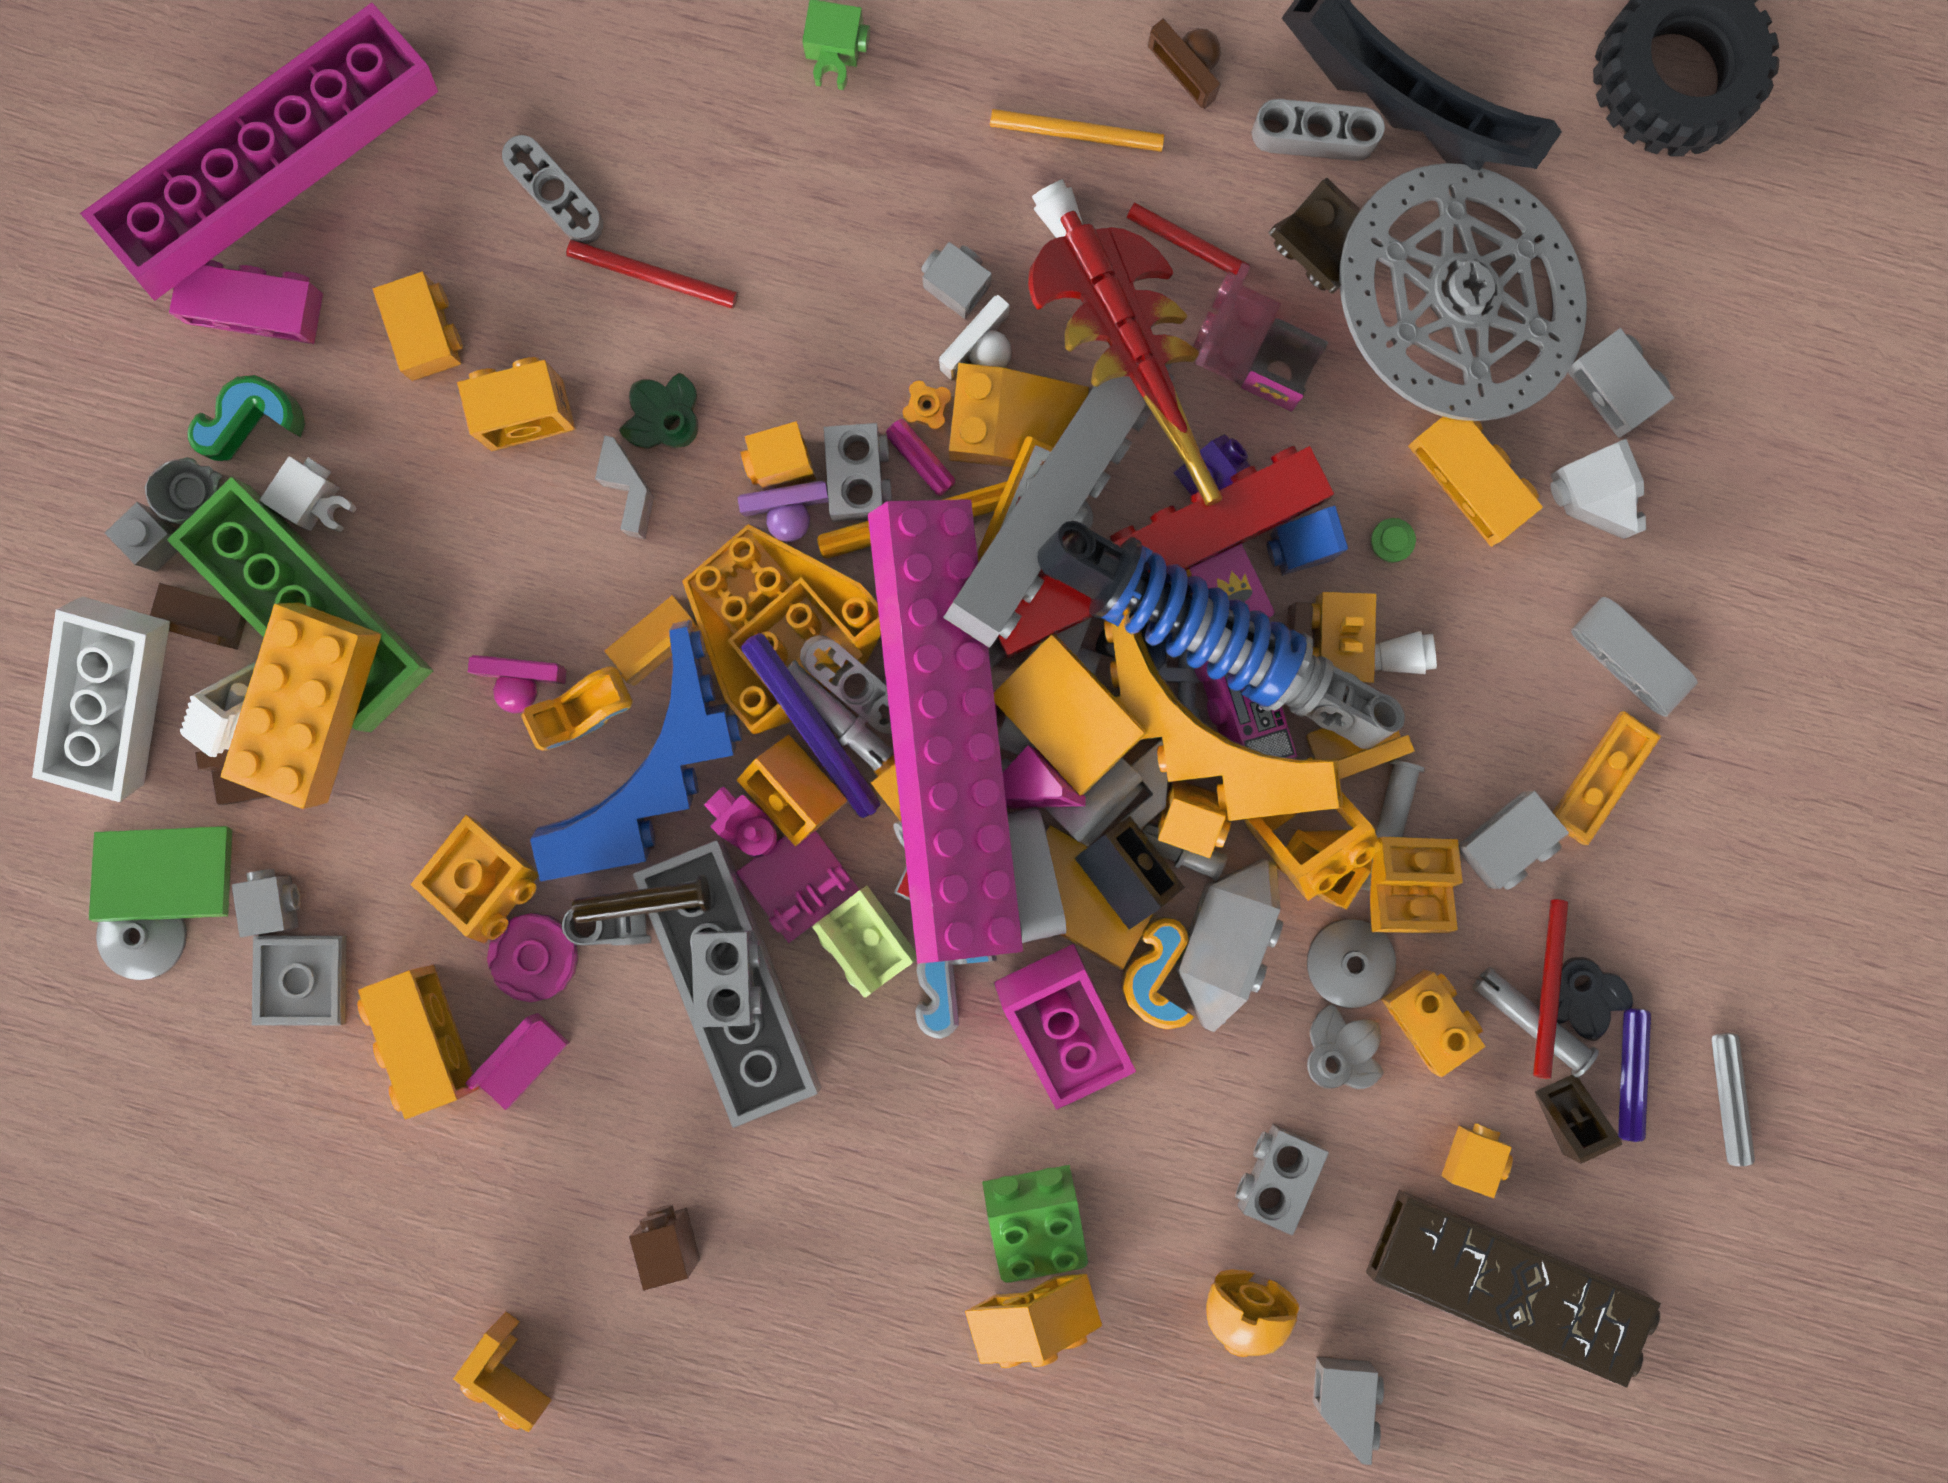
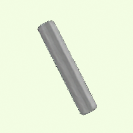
[1711,1033,1755,1167]

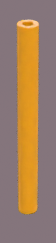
[990,109,1164,152]

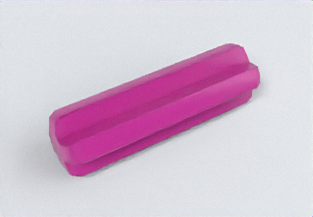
[886,419,955,496]

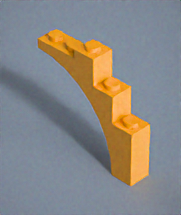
[1104,608,1343,821]

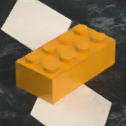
[220,603,382,809]

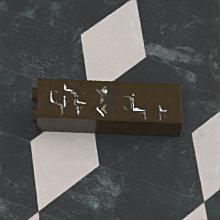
[1366,1189,1661,1388]

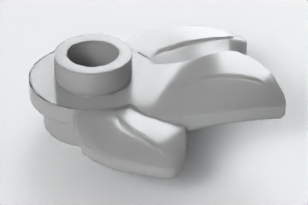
[1307,1004,1384,1089]

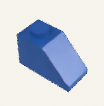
[1267,506,1348,576]

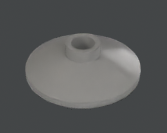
[96,918,186,980]
[1307,919,1396,1008]

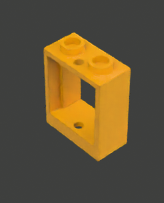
[1244,757,1382,901]

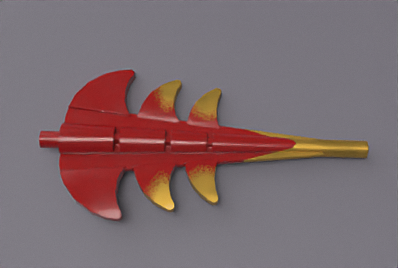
[1028,211,1223,506]

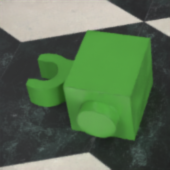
[802,0,870,90]

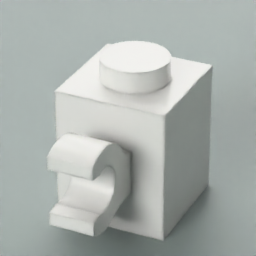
[259,456,357,532]

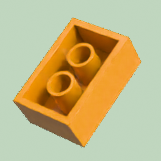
[357,964,479,1120]

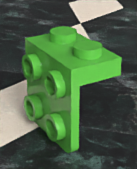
[982,1165,1088,1283]

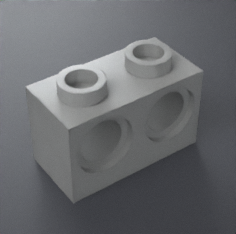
[824,423,892,522]
[691,930,762,1028]
[1235,1124,1329,1236]

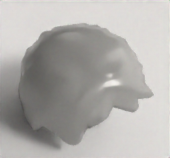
[144,457,222,525]

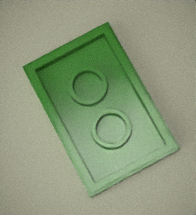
[89,826,232,922]

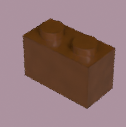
[629,1205,701,1291]

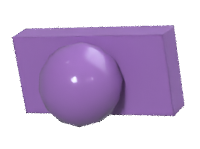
[737,481,829,542]

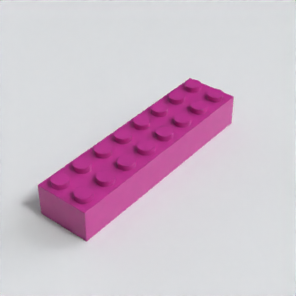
[80,2,438,301]

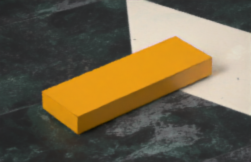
[1553,711,1661,846]

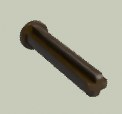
[572,875,711,923]

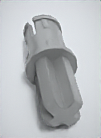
[1142,823,1228,881]

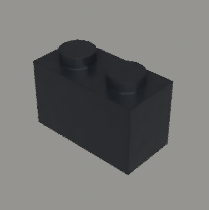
[1074,816,1185,930]

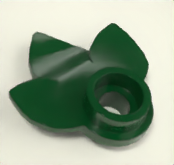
[619,373,698,449]

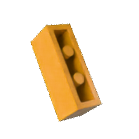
[1408,416,1543,547]

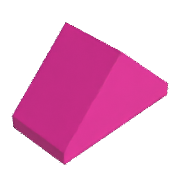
[1003,745,1086,809]

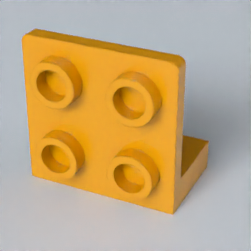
[453,1311,552,1432]

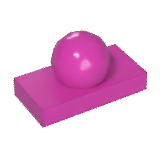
[467,655,567,714]

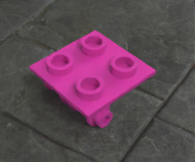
[736,831,860,943]

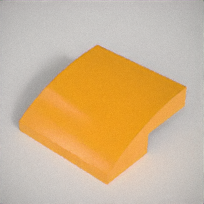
[1370,837,1463,933]

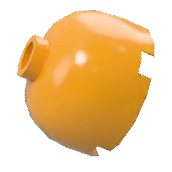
[1206,1269,1299,1357]

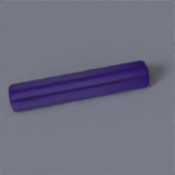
[1618,1008,1651,1142]

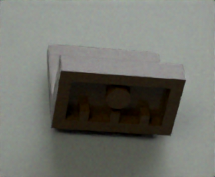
[1268,178,1380,294]

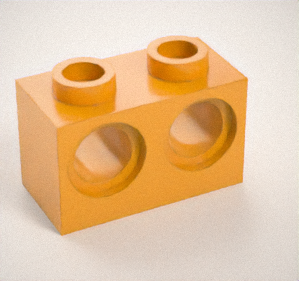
[1158,780,1231,858]

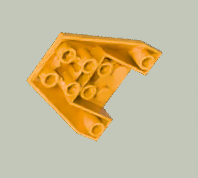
[682,524,881,735]

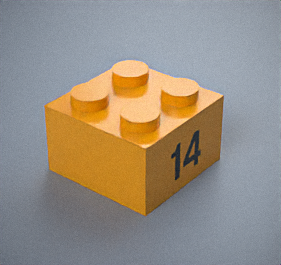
[457,357,576,452]

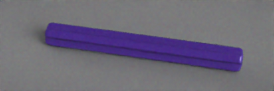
[741,633,880,818]

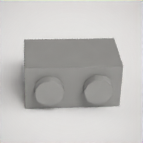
[1568,328,1675,438]
[1459,791,1569,890]

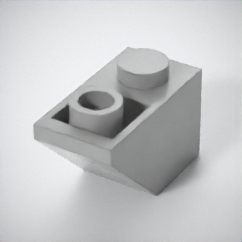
[1313,1357,1384,1465]

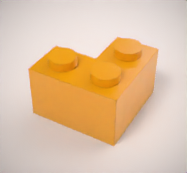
[965,1274,1102,1368]

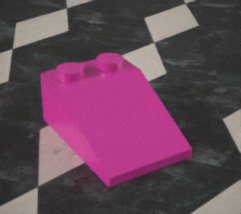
[994,944,1136,1110]

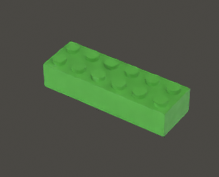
[167,477,434,733]

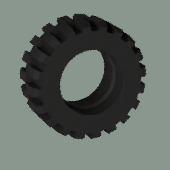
[1593,0,1780,156]

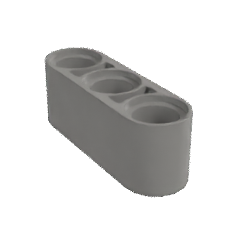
[1251,99,1385,161]
[1571,597,1698,717]
[1007,807,1066,943]

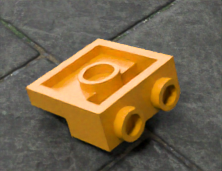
[410,815,539,944]

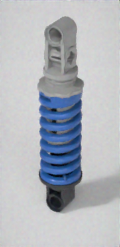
[1037,521,1405,749]

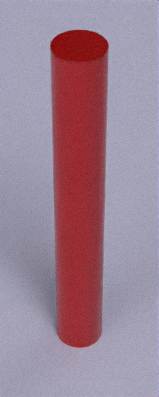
[1126,202,1249,280]

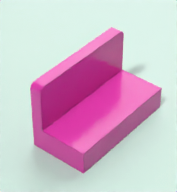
[465,1013,570,1110]

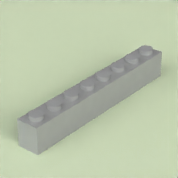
[943,363,1174,648]

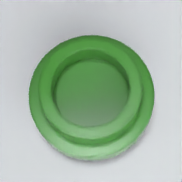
[1371,518,1416,563]

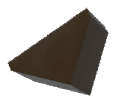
[1535,1075,1622,1164]

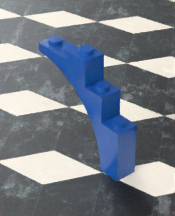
[530,620,742,882]

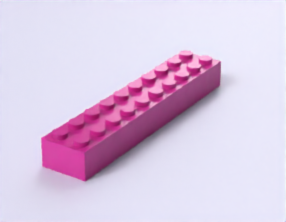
[868,500,1023,964]

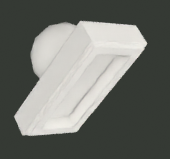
[939,295,1012,381]

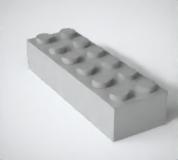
[633,840,822,1128]

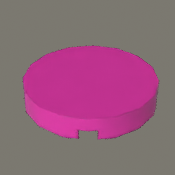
[487,913,578,1002]

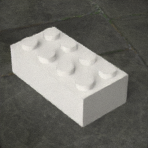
[32,596,170,802]

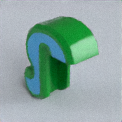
[187,375,305,461]

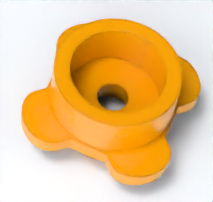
[903,380,951,430]

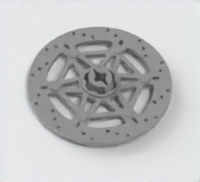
[1339,163,1587,421]

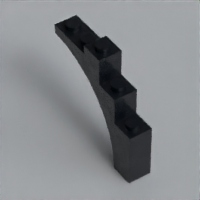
[1282,0,1562,171]

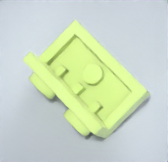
[813,886,917,997]

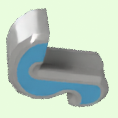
[915,955,997,1039]

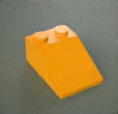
[949,363,1089,467]

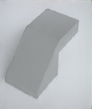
[595,436,654,539]
[1117,739,1168,829]

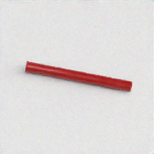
[566,240,738,309]
[1533,899,1569,1079]

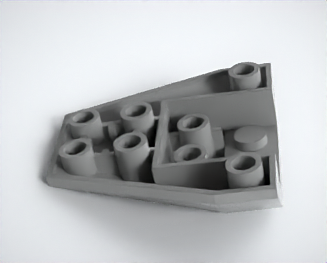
[1175,859,1283,1032]

